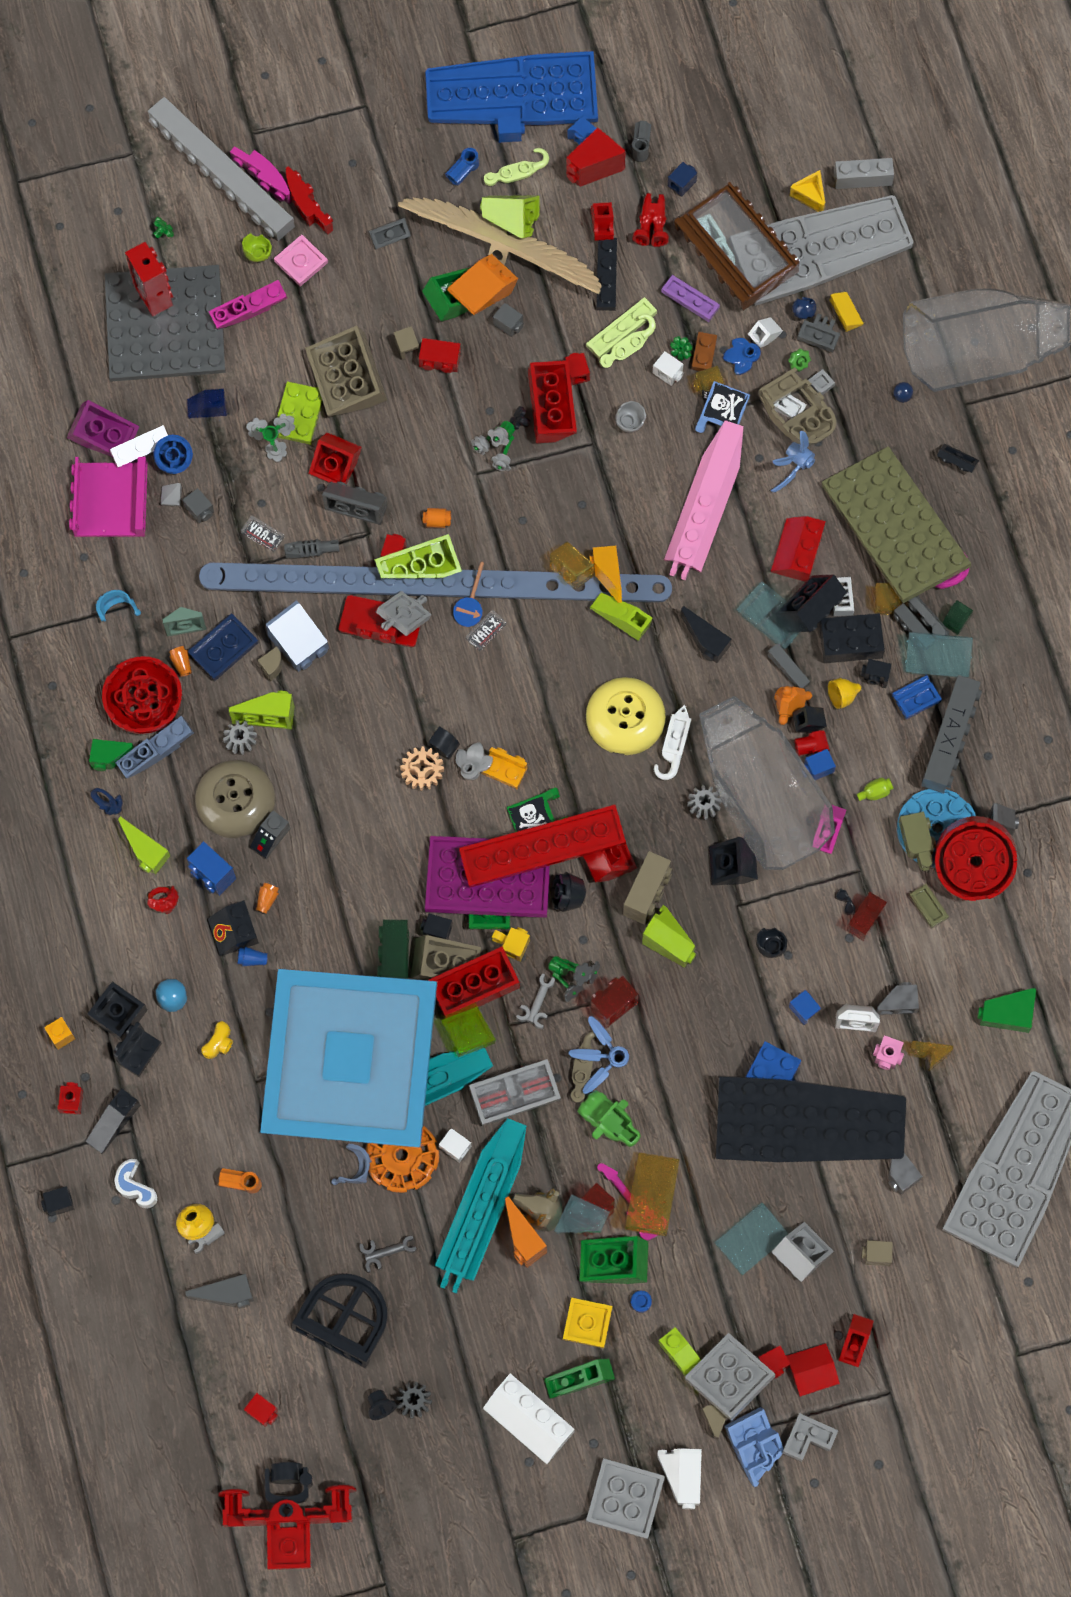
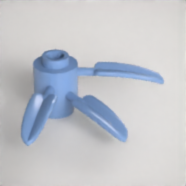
[770,431,815,492]
[569,1016,629,1094]

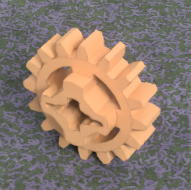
[400,747,444,791]

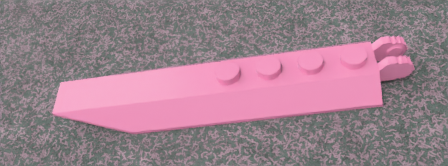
[664,421,744,580]

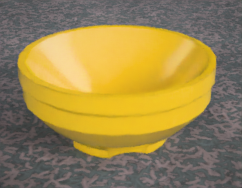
[176,1204,214,1240]

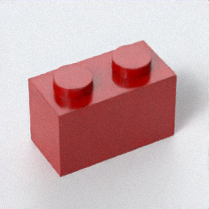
[419,338,461,373]

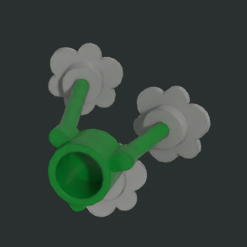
[246,414,295,462]

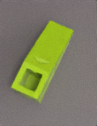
[590,593,653,641]

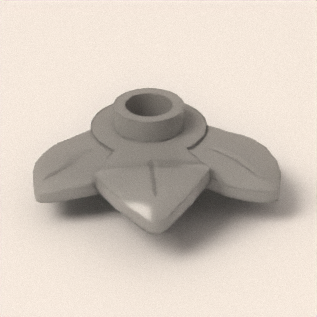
[456,742,493,780]

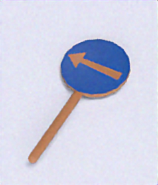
[453,562,484,627]

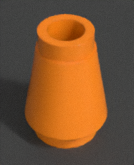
[169,646,192,677]
[255,882,279,914]

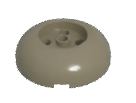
[195,760,276,839]

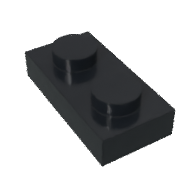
[937,443,980,473]

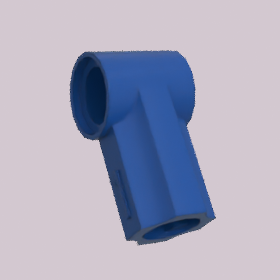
[446,148,479,186]

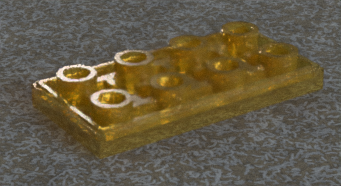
[625,1152,680,1236]

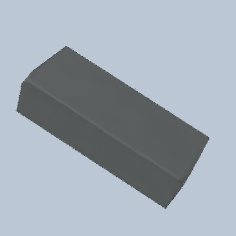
[368,218,411,249]

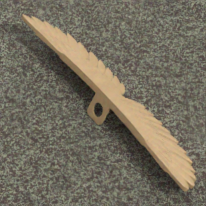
[398,198,602,294]

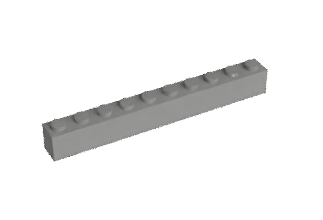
[148,97,295,241]

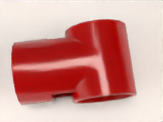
[794,730,830,756]

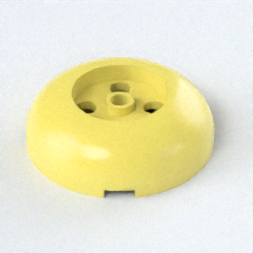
[586,677,666,755]

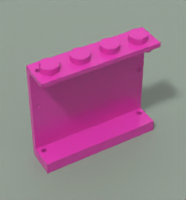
[69,457,148,537]

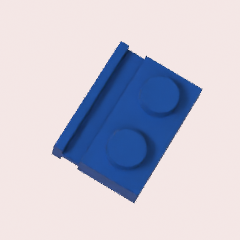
[892,675,942,720]

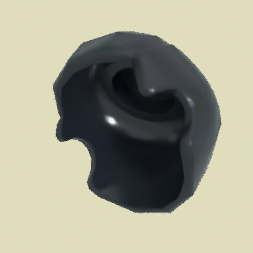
[756,928,787,958]

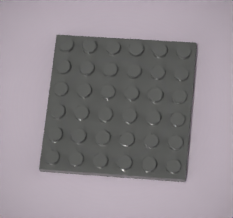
[105,265,226,382]

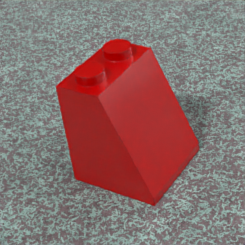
[566,127,626,187]

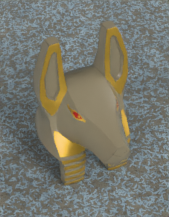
[513,1188,563,1232]

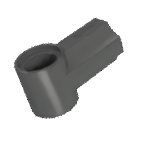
[632,120,652,162]

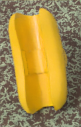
[201,1021,233,1059]

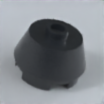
[551,872,586,912]

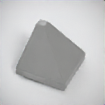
[161,483,182,506]

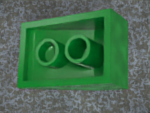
[422,267,471,321]
[580,1236,648,1284]

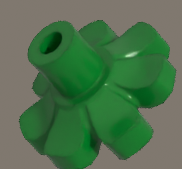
[154,217,174,238]
[670,336,692,361]

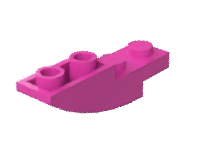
[230,146,291,204]
[209,280,287,329]

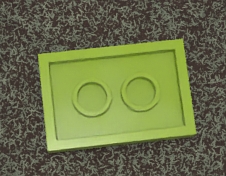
[277,382,323,445]

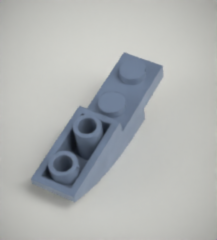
[115,716,194,779]

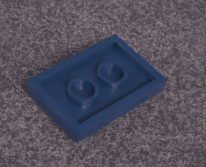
[188,613,259,681]

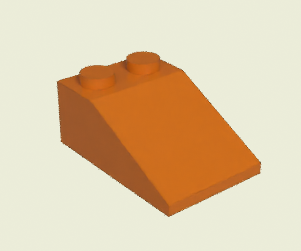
[447,254,518,315]
[505,1196,547,1268]

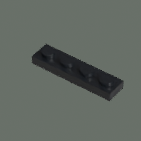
[596,238,617,311]

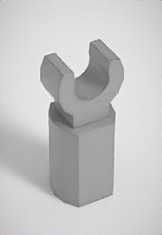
[188,1222,225,1254]

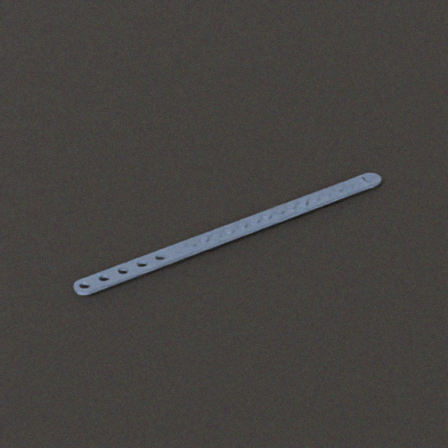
[199,563,672,602]

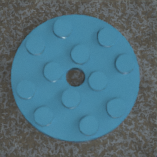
[897,789,976,868]

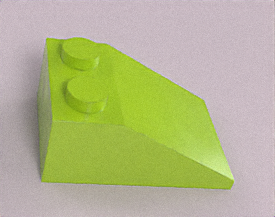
[229,691,295,729]

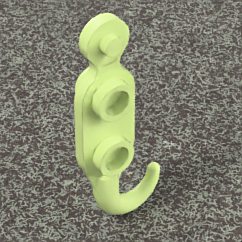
[484,148,549,186]
[599,314,656,368]

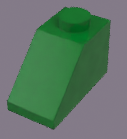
[89,739,134,771]

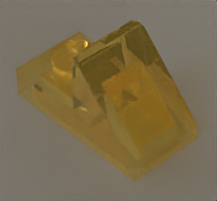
[909,1041,953,1071]

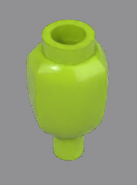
[857,777,894,801]

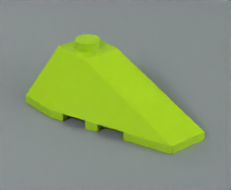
[375,534,462,578]

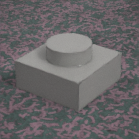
[808,369,835,395]

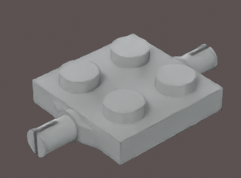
[376,591,431,636]

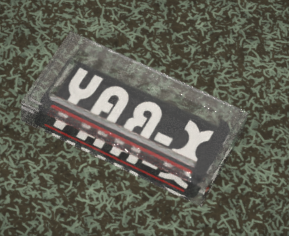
[241,515,285,552]
[465,610,507,652]

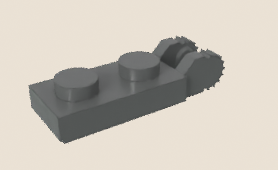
[908,596,950,640]

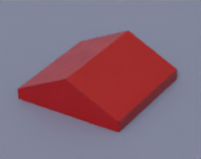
[787,1344,840,1397]

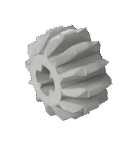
[223,721,257,755]
[687,785,722,820]

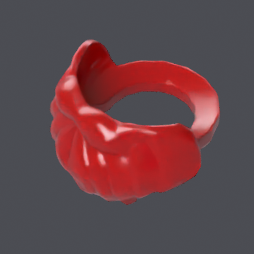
[147,885,179,914]

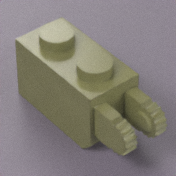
[899,812,936,872]

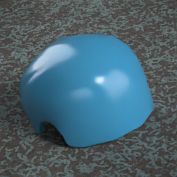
[155,979,187,1012]

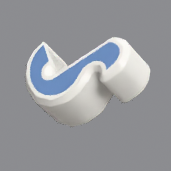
[114,1159,157,1208]

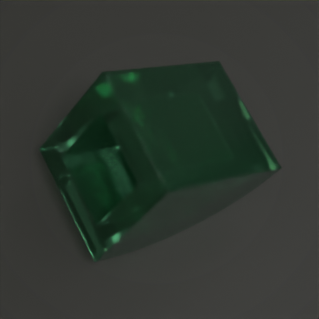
[943,600,973,635]

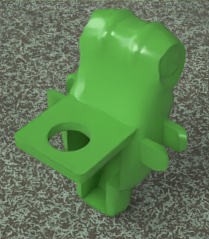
[577,1090,641,1147]

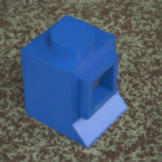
[567,116,596,145]

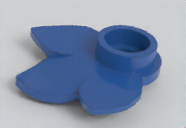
[723,338,761,375]

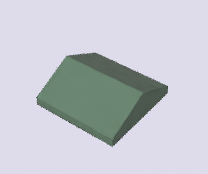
[162,607,206,637]

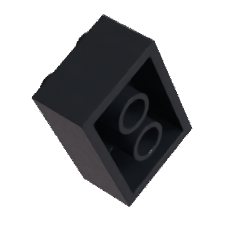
[775,574,847,632]
[819,613,885,663]

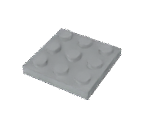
[685,1333,775,1421]
[586,1458,665,1539]

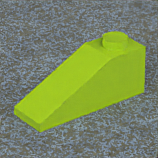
[118,816,170,875]
[658,1327,701,1376]

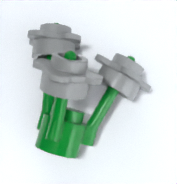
[471,421,515,471]

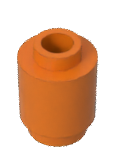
[423,508,451,528]

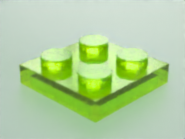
[440,1007,496,1058]

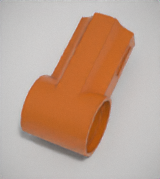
[219,1168,262,1194]

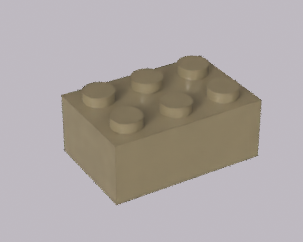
[623,851,673,925]

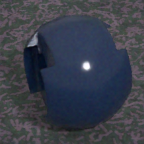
[792,297,817,319]

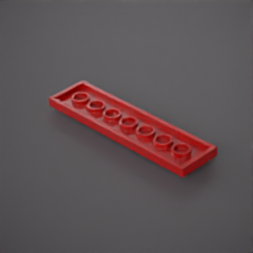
[459,805,626,888]

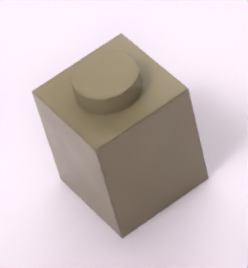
[861,1240,893,1266]

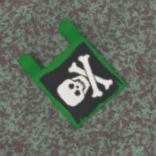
[507,787,568,832]

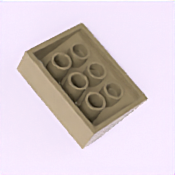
[305,325,387,417]

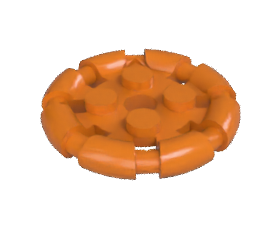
[365,1126,439,1193]

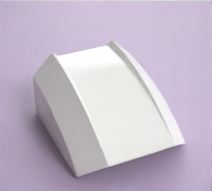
[835,1003,880,1032]

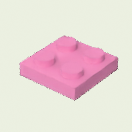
[274,235,328,286]

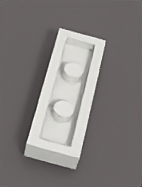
[110,426,167,467]

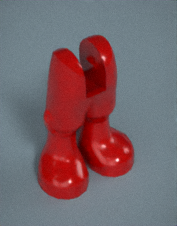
[633,193,669,247]

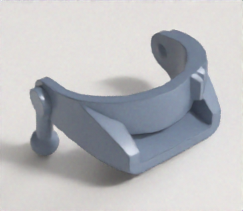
[332,1144,371,1185]

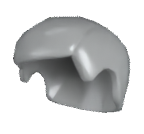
[615,401,646,433]

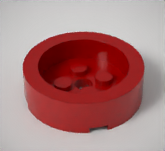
[935,816,1017,901]

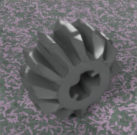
[396,1382,432,1419]

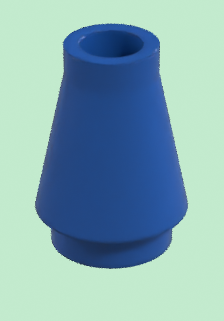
[237,947,268,967]

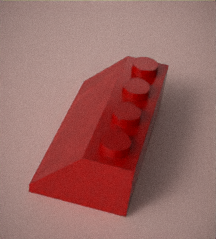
[528,360,577,443]
[428,946,520,1022]

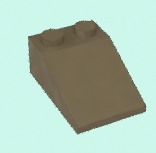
[411,935,481,981]

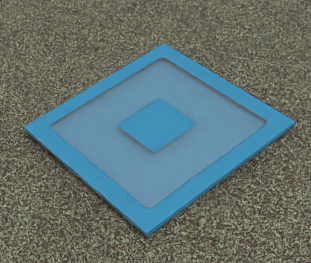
[260,969,437,1148]

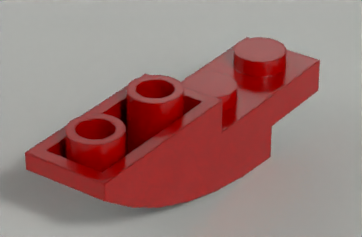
[286,166,333,235]

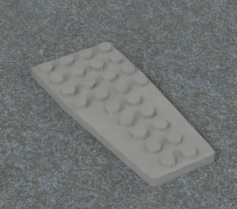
[730,195,913,306]
[942,1071,1071,1268]

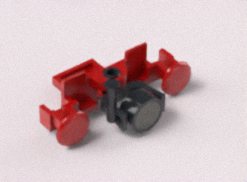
[218,1462,357,1570]

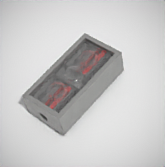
[469,1059,561,1126]

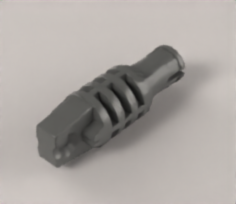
[284,539,339,558]

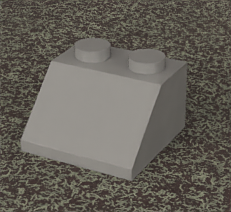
[772,1222,834,1282]

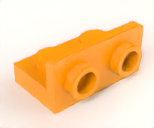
[481,747,528,790]

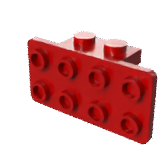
[339,595,420,647]

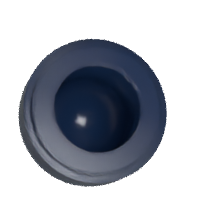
[893,382,913,403]

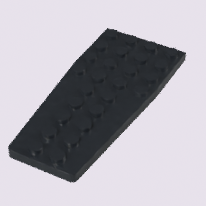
[716,1076,906,1162]

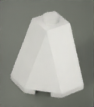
[657,1449,702,1509]

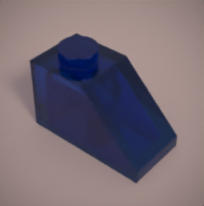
[187,389,227,419]

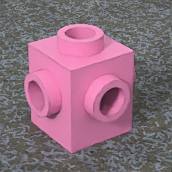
[873,1035,904,1070]

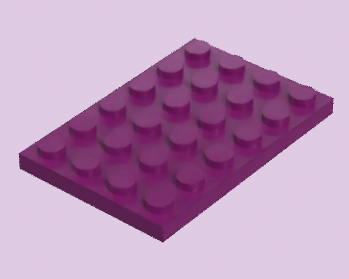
[425,836,550,918]

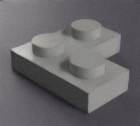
[782,1413,838,1462]

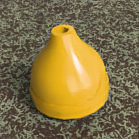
[828,678,861,709]

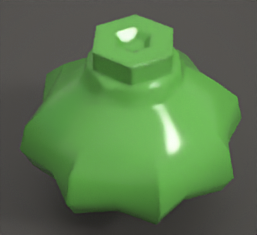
[788,348,811,372]

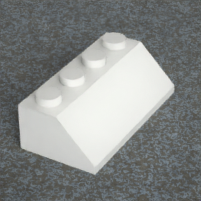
[483,1373,575,1464]

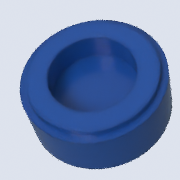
[631,1291,652,1313]

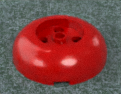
[102,656,182,734]

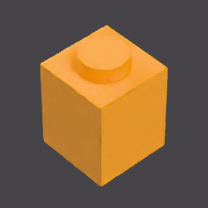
[44,1017,75,1050]

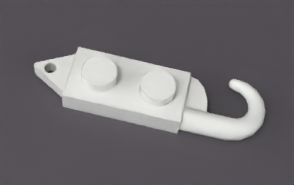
[654,705,691,780]

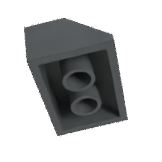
[322,482,388,525]

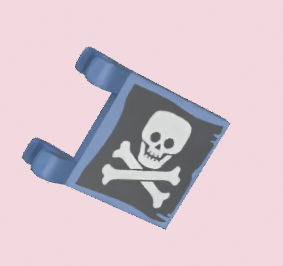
[695,381,750,433]

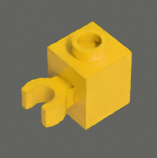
[492,927,530,962]

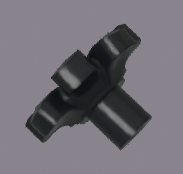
[510,406,530,430]

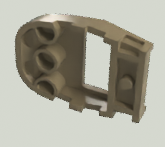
[758,368,836,445]

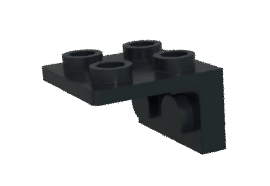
[114,1022,162,1077]

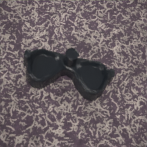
[836,888,856,915]

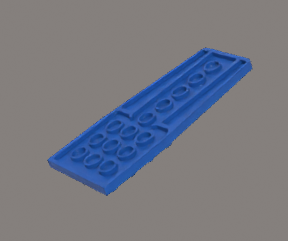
[426,51,598,125]

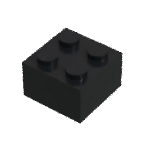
[88,981,148,1042]

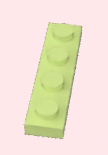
[586,297,657,359]

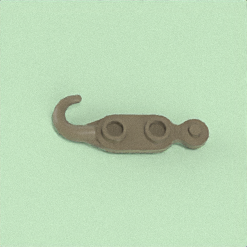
[571,1031,607,1103]

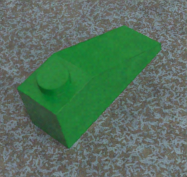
[544,1359,615,1399]

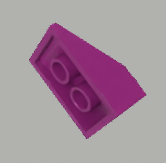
[67,400,140,457]

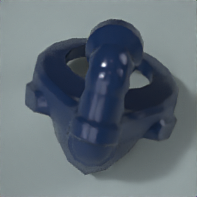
[91,788,123,815]

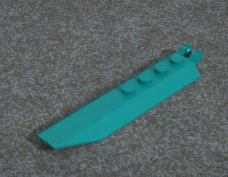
[327,1048,493,1142]
[435,1118,527,1294]

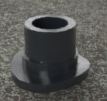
[368,1390,397,1421]

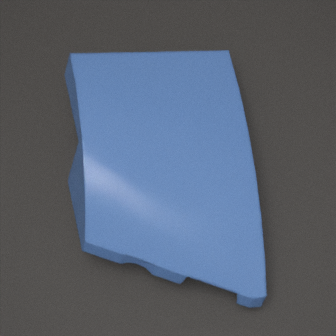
[724,1407,784,1487]

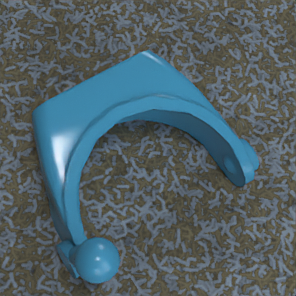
[96,590,141,622]

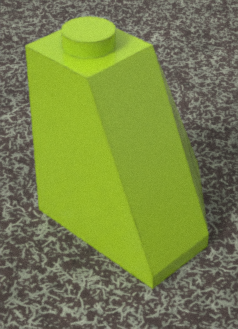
[480,195,540,238]
[642,905,696,968]

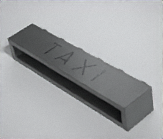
[921,675,982,794]

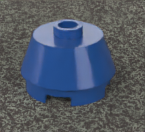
[154,435,193,474]

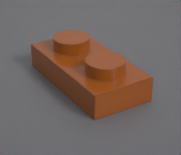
[691,332,717,373]

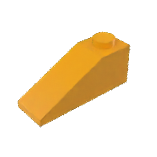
[589,546,622,603]

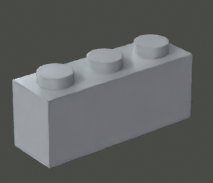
[834,158,894,189]

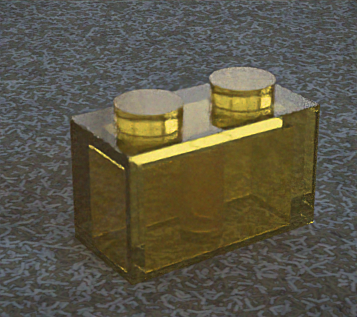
[549,541,594,589]

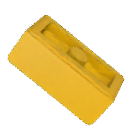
[830,292,864,332]

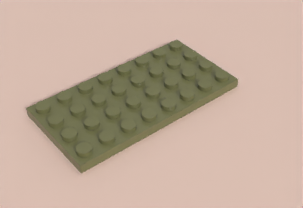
[821,446,971,603]

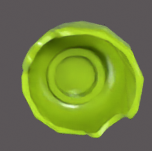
[242,233,272,262]

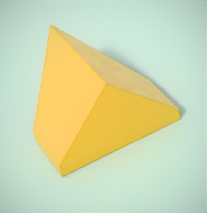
[790,170,825,212]

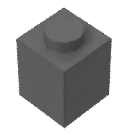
[493,302,524,337]
[183,488,214,523]

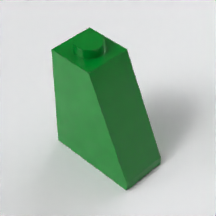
[977,988,1036,1033]

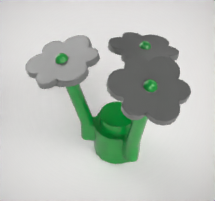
[549,956,600,1002]

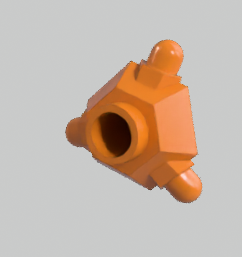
[774,686,812,725]

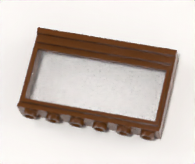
[674,182,800,311]

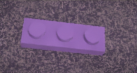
[661,275,720,322]

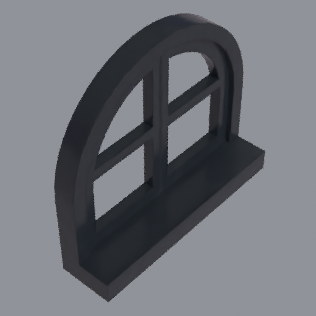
[292,1274,387,1369]

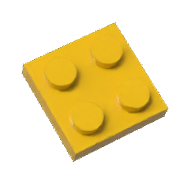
[563,1298,612,1348]

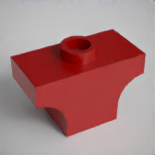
[591,202,614,240]

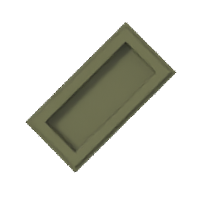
[909,884,949,929]

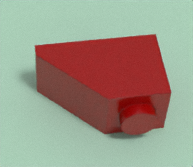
[838,1314,874,1367]

